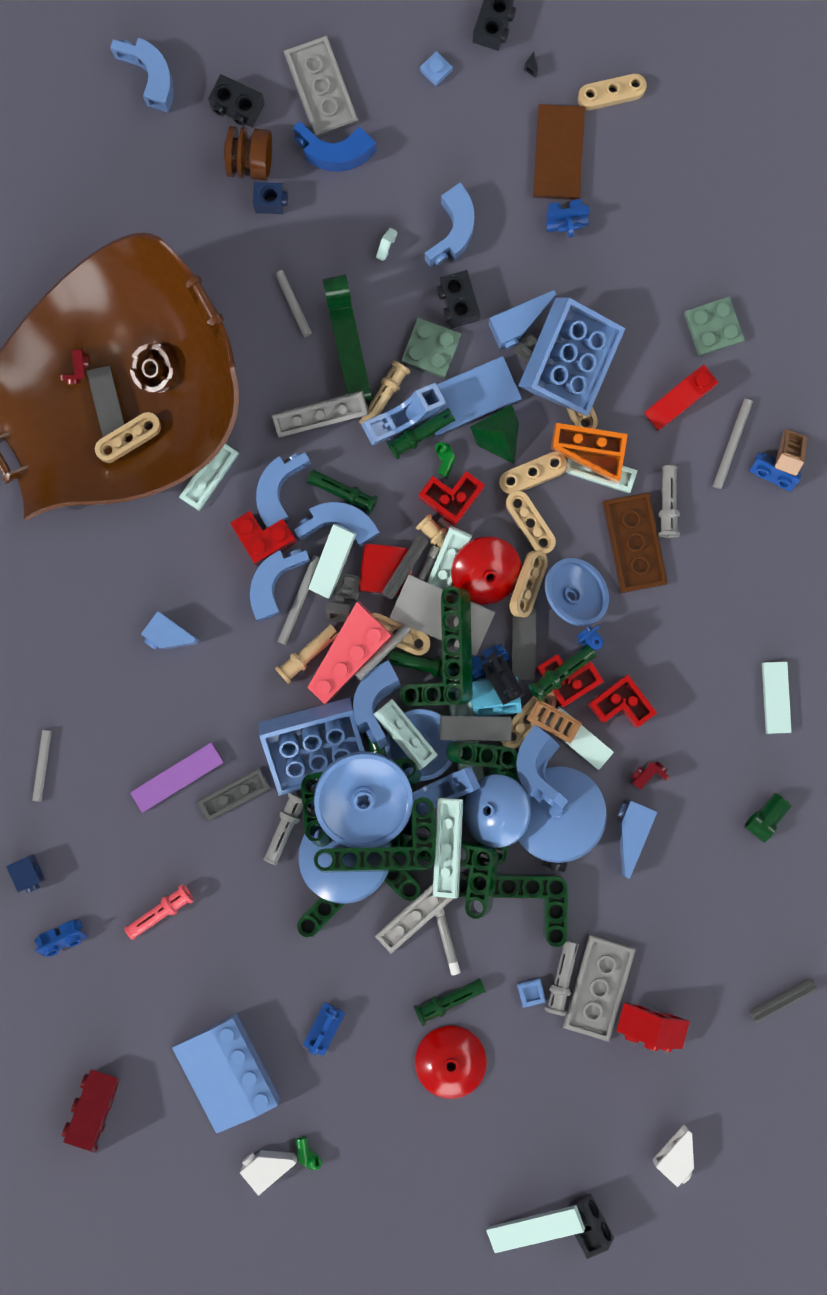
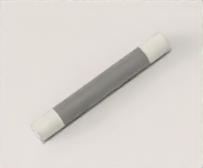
[417,545,441,581]
[435,908,461,975]

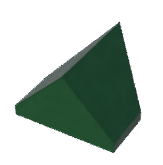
[470,405,519,464]

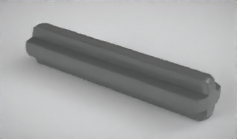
[382,536,428,599]
[749,979,817,1023]

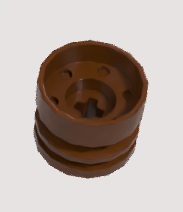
[224,126,272,181]

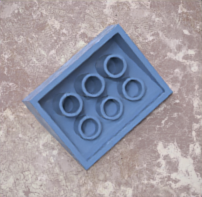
[518,298,626,416]
[258,698,365,796]
[172,1013,280,1134]

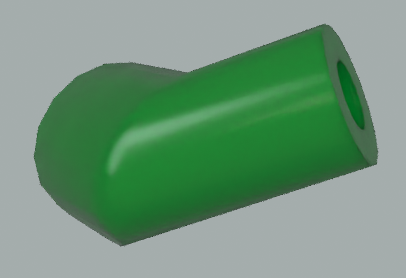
[435,442,456,478]
[296,1136,322,1170]

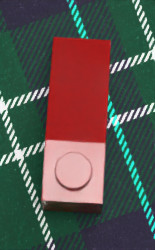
[644,365,719,431]

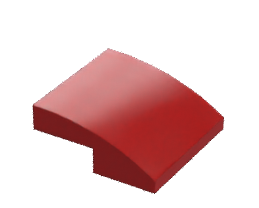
[359,544,412,595]

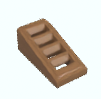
[775,429,807,475]
[526,700,582,744]

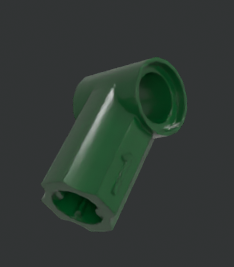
[744,793,792,843]

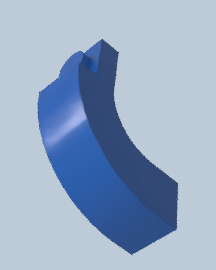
[293,121,377,172]

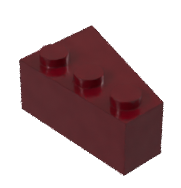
[62,1069,120,1153]

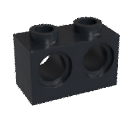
[472,0,517,51]
[208,74,265,128]
[437,270,480,328]
[568,1193,614,1259]

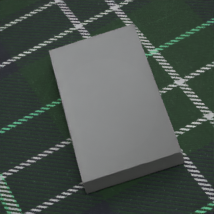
[284,35,359,138]
[389,574,495,655]
[562,934,636,1042]

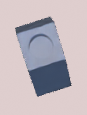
[141,611,200,650]

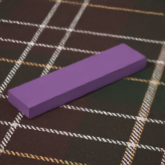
[130,742,224,813]

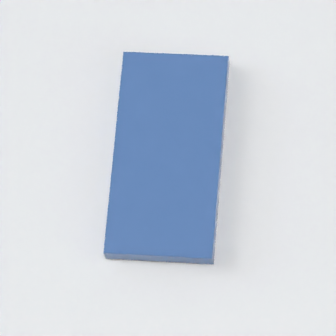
[428,356,522,437]

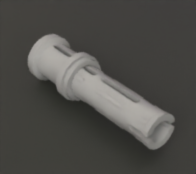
[658,465,680,538]
[263,792,303,865]
[544,940,579,1016]

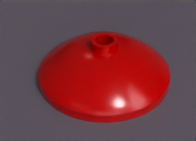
[451,536,522,605]
[415,1025,487,1099]

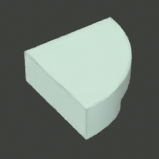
[376,228,397,261]

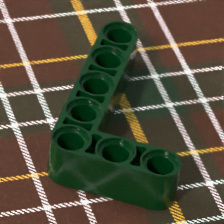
[322,274,372,401]
[400,586,473,706]
[446,741,518,865]
[301,758,421,847]
[314,797,435,873]
[392,830,499,919]
[297,856,420,938]
[459,873,568,948]

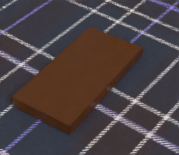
[533,104,585,200]
[602,492,668,594]

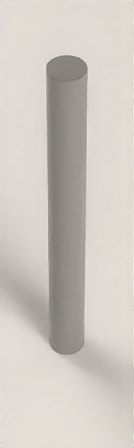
[713,399,753,489]
[277,555,320,645]

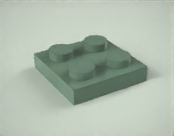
[684,296,745,357]
[401,318,461,379]

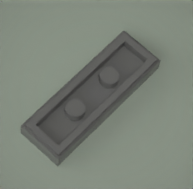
[87,366,124,437]
[511,609,537,680]
[440,716,511,741]
[197,767,271,822]

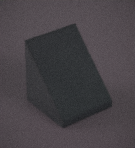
[524,52,538,78]

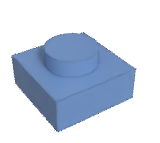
[420,51,453,87]

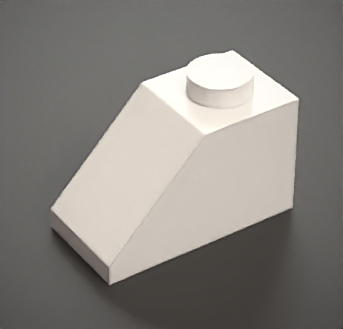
[652,1124,694,1187]
[240,1150,297,1196]

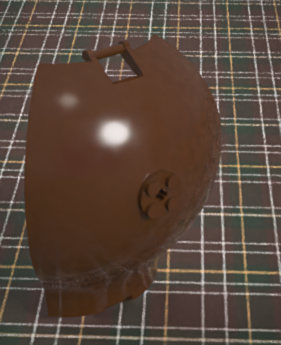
[0,233,239,520]

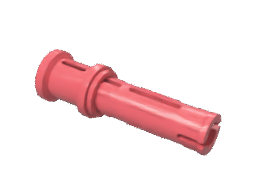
[124,884,194,940]

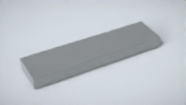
[272,390,369,438]
[375,884,460,954]

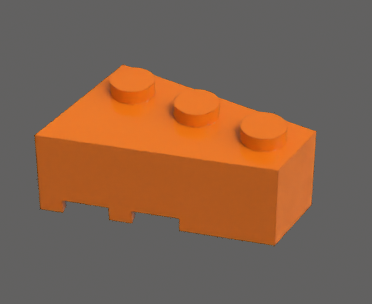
[551,423,628,483]

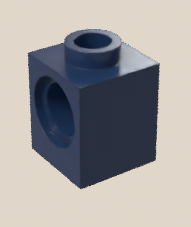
[253,182,288,214]
[6,854,46,894]

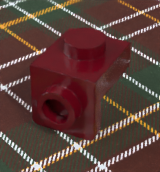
[60,348,89,384]
[630,761,670,790]

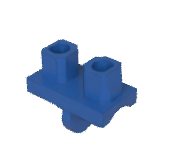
[546,199,590,238]

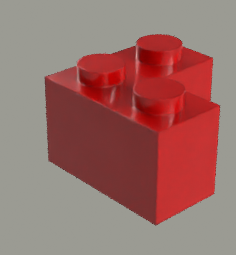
[418,471,485,527]
[230,511,298,567]
[535,654,604,708]
[587,675,657,728]
[617,1003,690,1052]

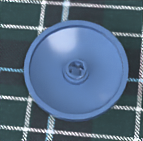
[314,751,413,848]
[518,767,607,863]
[299,829,392,904]

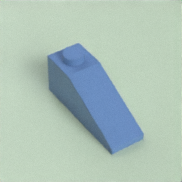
[489,290,556,349]
[617,800,657,879]

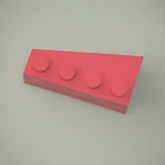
[307,602,393,704]

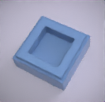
[517,977,546,1008]

